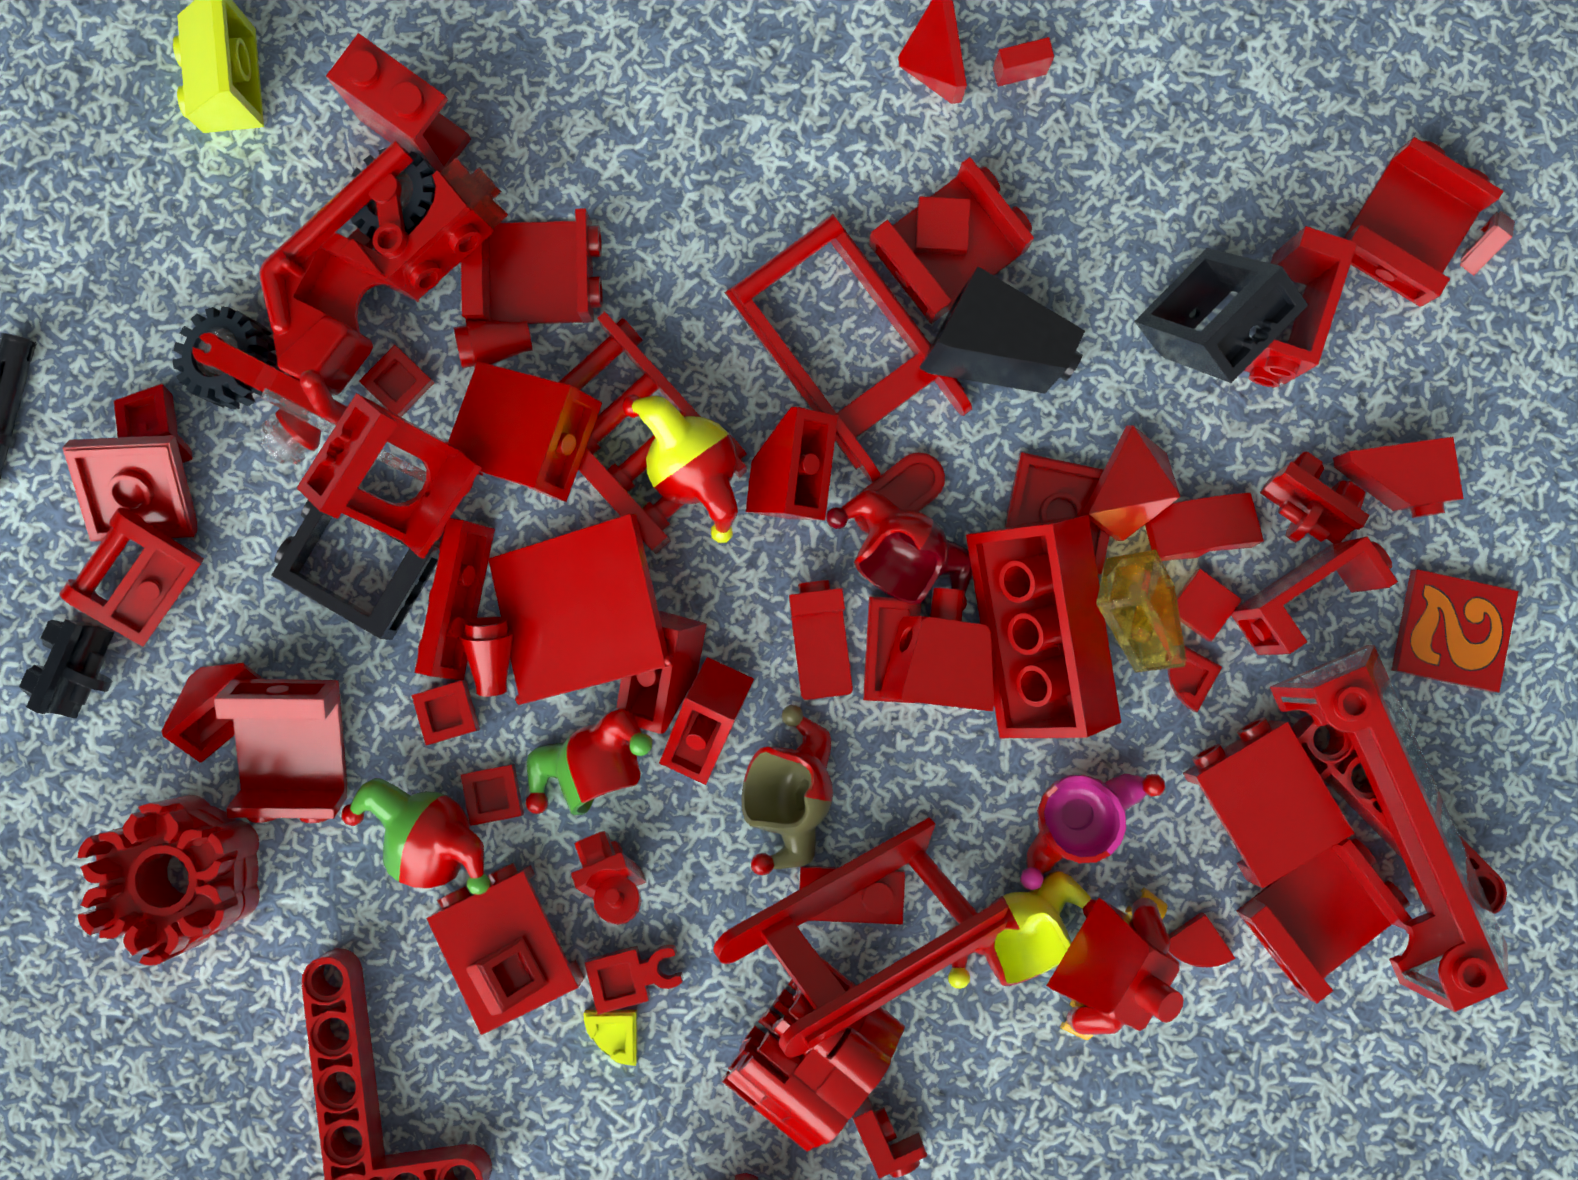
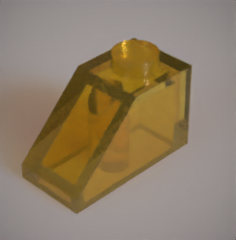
[1096,550,1186,673]

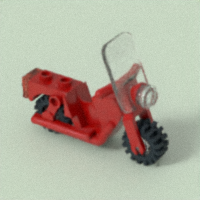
[173,140,509,482]

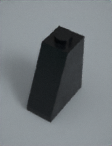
[919,266,1085,394]

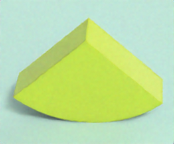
[583,1010,637,1066]

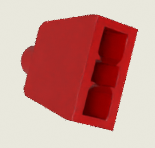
[880,588,994,711]

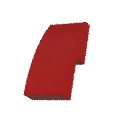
[1145,492,1264,562]

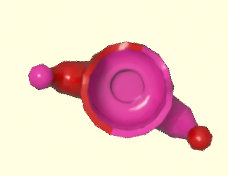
[1020,773,1165,891]

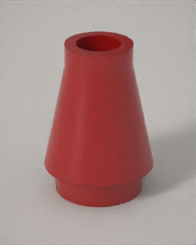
[453,320,533,368]
[460,616,513,697]

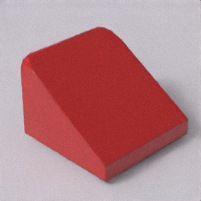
[466,937,548,1015]

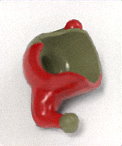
[741,705,833,875]

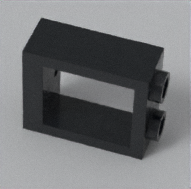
[1134,248,1308,383]
[271,500,440,640]

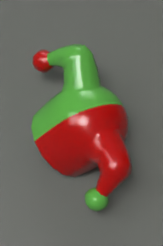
[526,708,652,815]
[341,778,491,895]

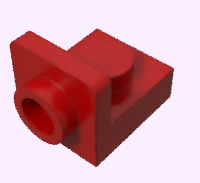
[113,383,193,463]
[852,1097,928,1179]

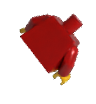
[1046,887,1184,1040]

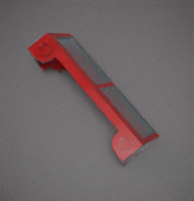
[1270,645,1508,1012]

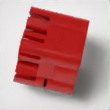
[78,795,260,966]
[721,956,905,1152]

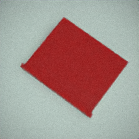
[489,514,675,705]

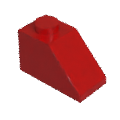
[745,407,838,521]
[1333,437,1464,518]
[616,611,707,734]
[659,657,754,785]

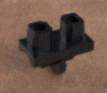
[19,619,114,719]

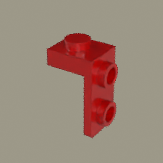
[789,580,853,700]

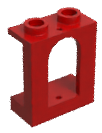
[297,393,482,559]

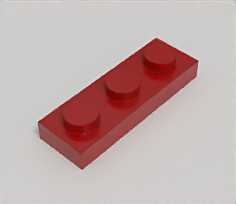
[414,518,495,680]

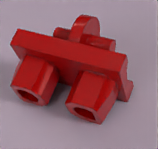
[1260,452,1370,544]
[571,831,646,925]

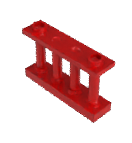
[558,311,747,554]

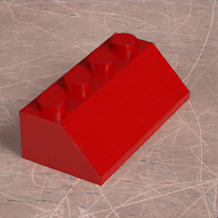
[966,515,1121,739]

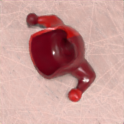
[826,489,972,610]

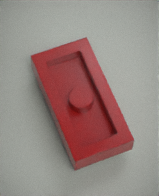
[799,865,905,925]

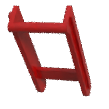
[724,214,972,483]
[713,817,1008,1057]

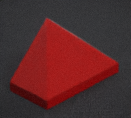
[898,0,967,104]
[1082,425,1181,541]
[161,663,263,763]

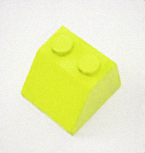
[173,0,264,133]

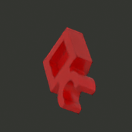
[584,945,684,1015]

